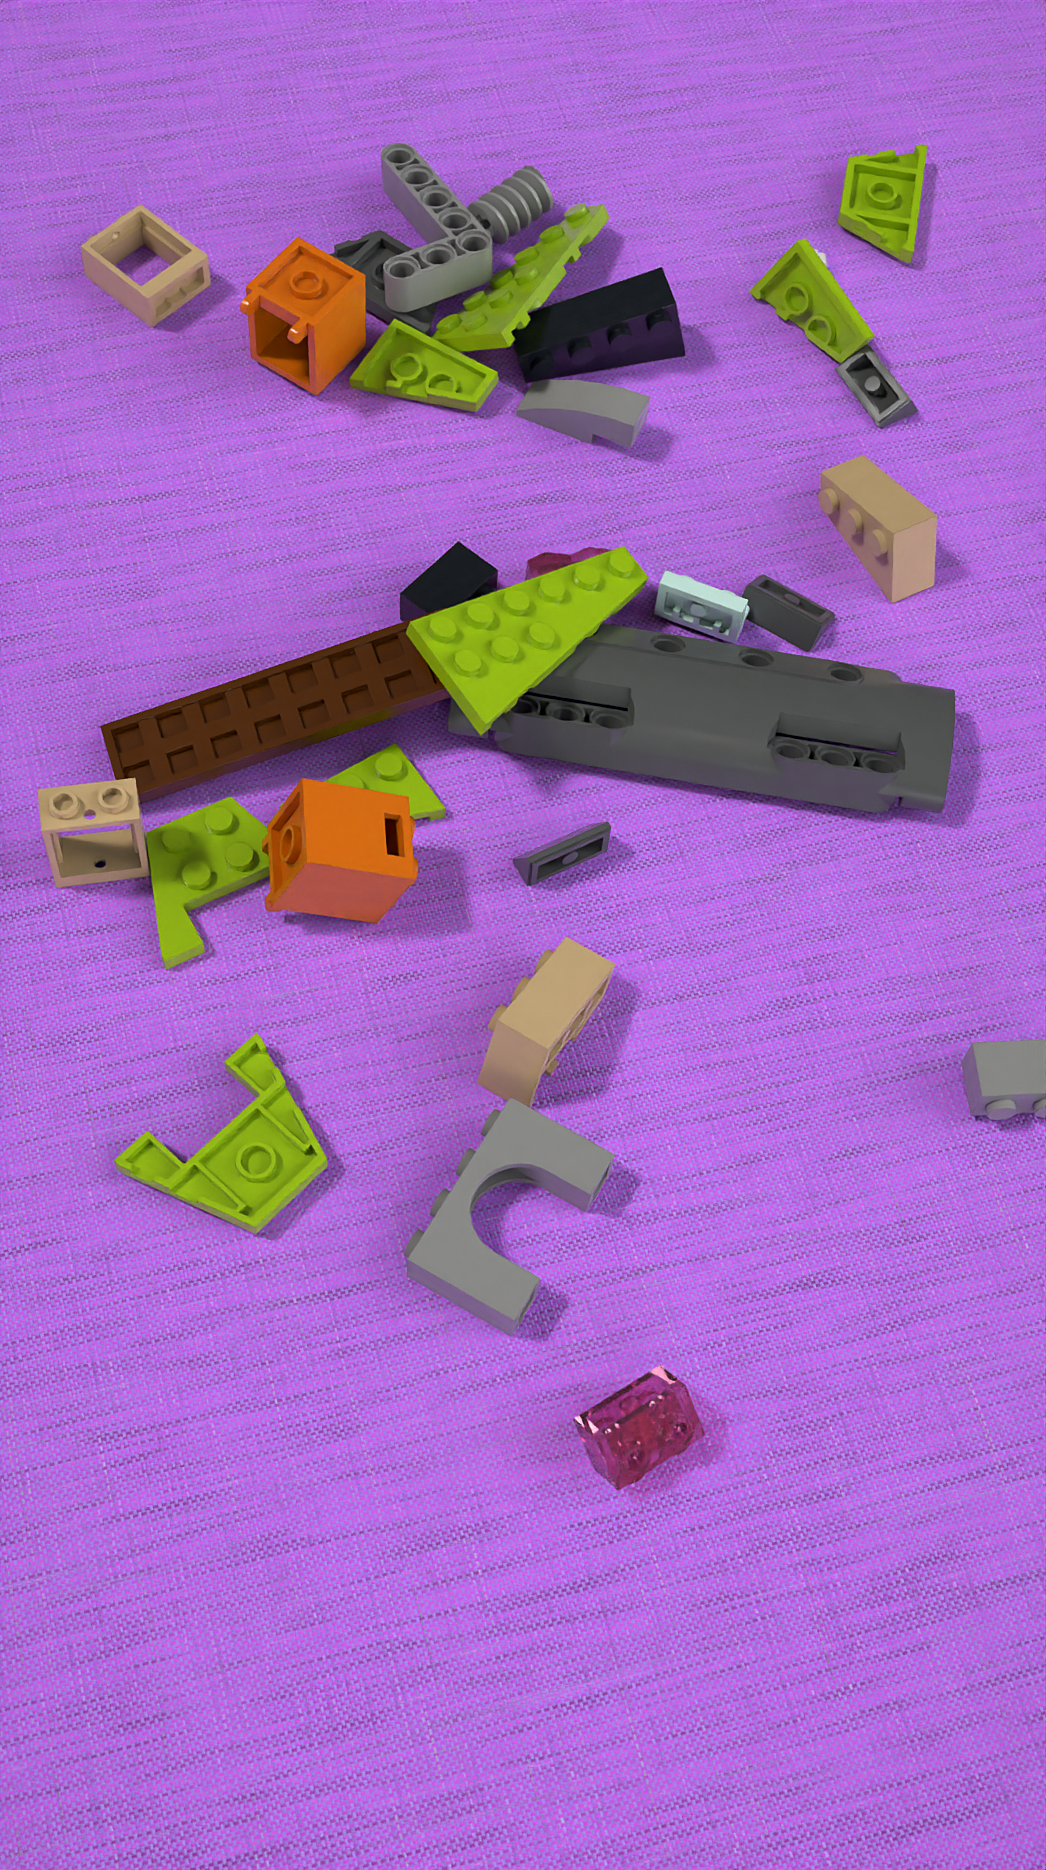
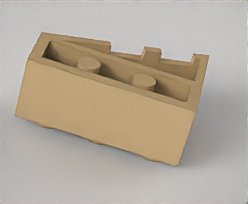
[818,455,937,604]
[477,937,616,1107]

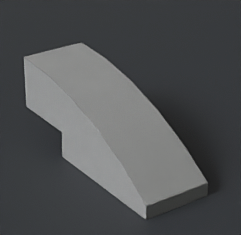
[516,380,650,448]

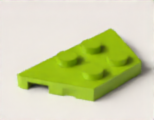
[837,144,928,263]

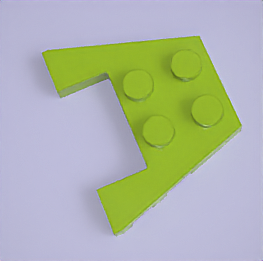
[146,796,295,970]
[114,1033,328,1234]

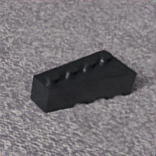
[511,267,686,383]

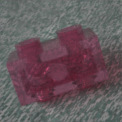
[573,1365,705,1491]

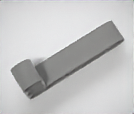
[381,143,493,312]

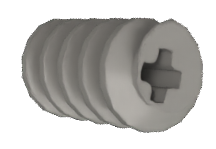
[467,165,553,244]

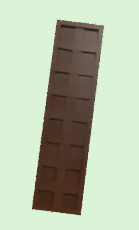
[100,607,452,804]

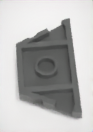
[329,230,438,336]

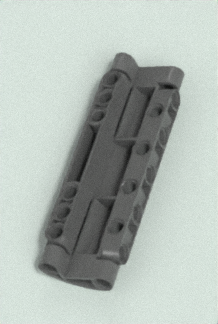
[447,623,955,813]

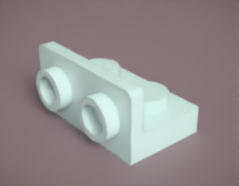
[654,570,749,644]

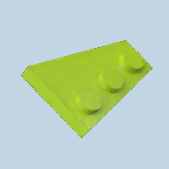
[749,238,875,364]
[349,318,499,412]
[279,743,446,821]

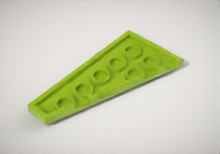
[430,203,610,352]
[406,546,649,736]

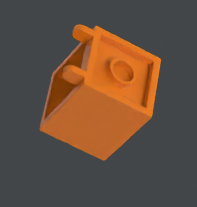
[240,237,366,396]
[262,778,419,924]

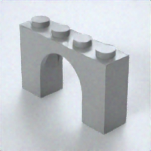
[403,1097,615,1337]

